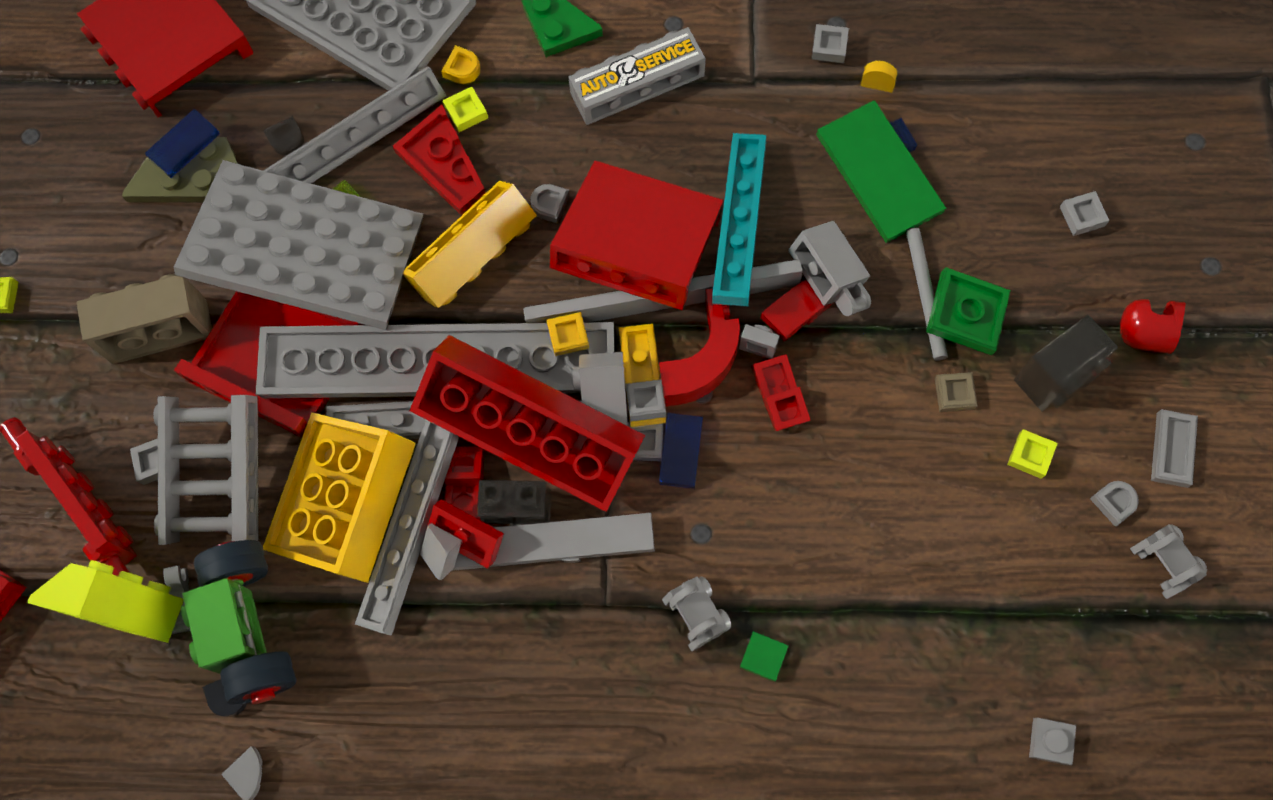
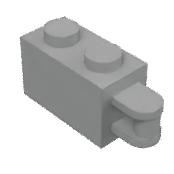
[788,220,871,316]

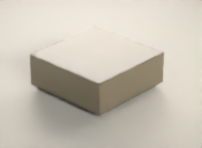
[935,372,978,412]

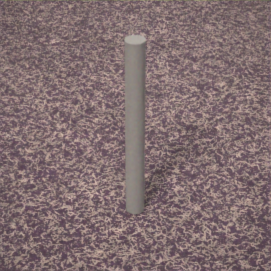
[906,228,948,361]

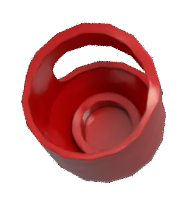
[1120,299,1186,354]

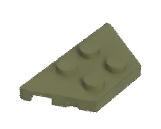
[122,137,238,203]

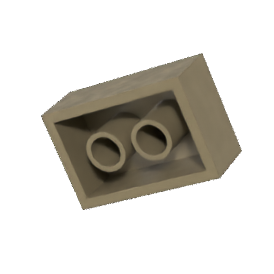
[76,274,212,364]

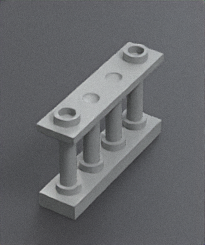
[153,395,258,545]

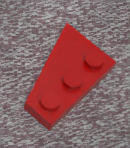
[393,104,486,216]

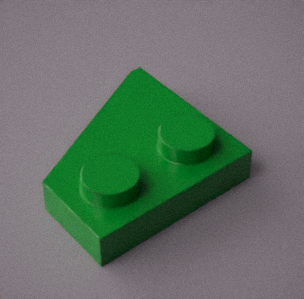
[521,0,603,57]

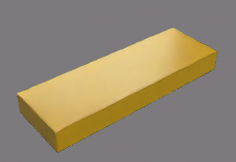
[619,324,666,427]

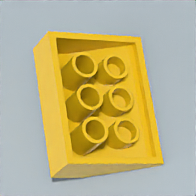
[263,412,416,583]

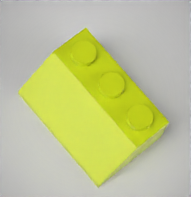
[27,560,184,643]

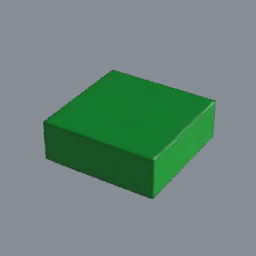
[740,631,789,682]

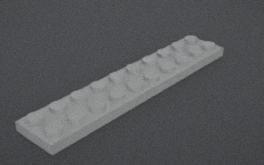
[256,322,614,398]

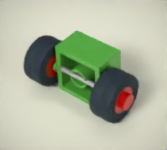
[181,540,296,704]

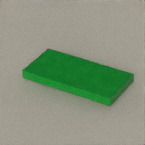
[816,100,946,243]

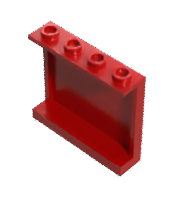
[77,0,254,117]
[550,160,724,310]
[174,291,363,438]

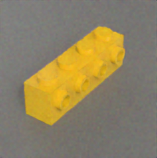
[403,181,537,308]

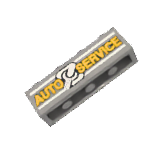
[568,27,705,125]

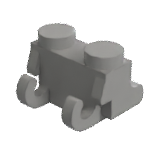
[1130,524,1207,599]
[662,576,731,652]

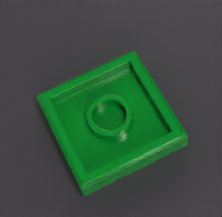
[926,267,1011,355]

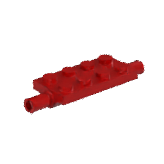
[0,417,137,576]

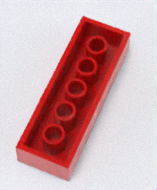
[409,335,646,512]

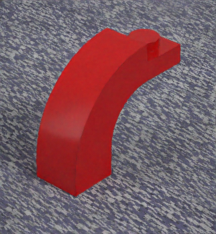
[659,288,740,407]

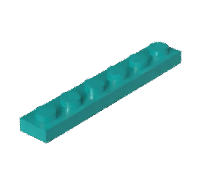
[712,133,766,306]

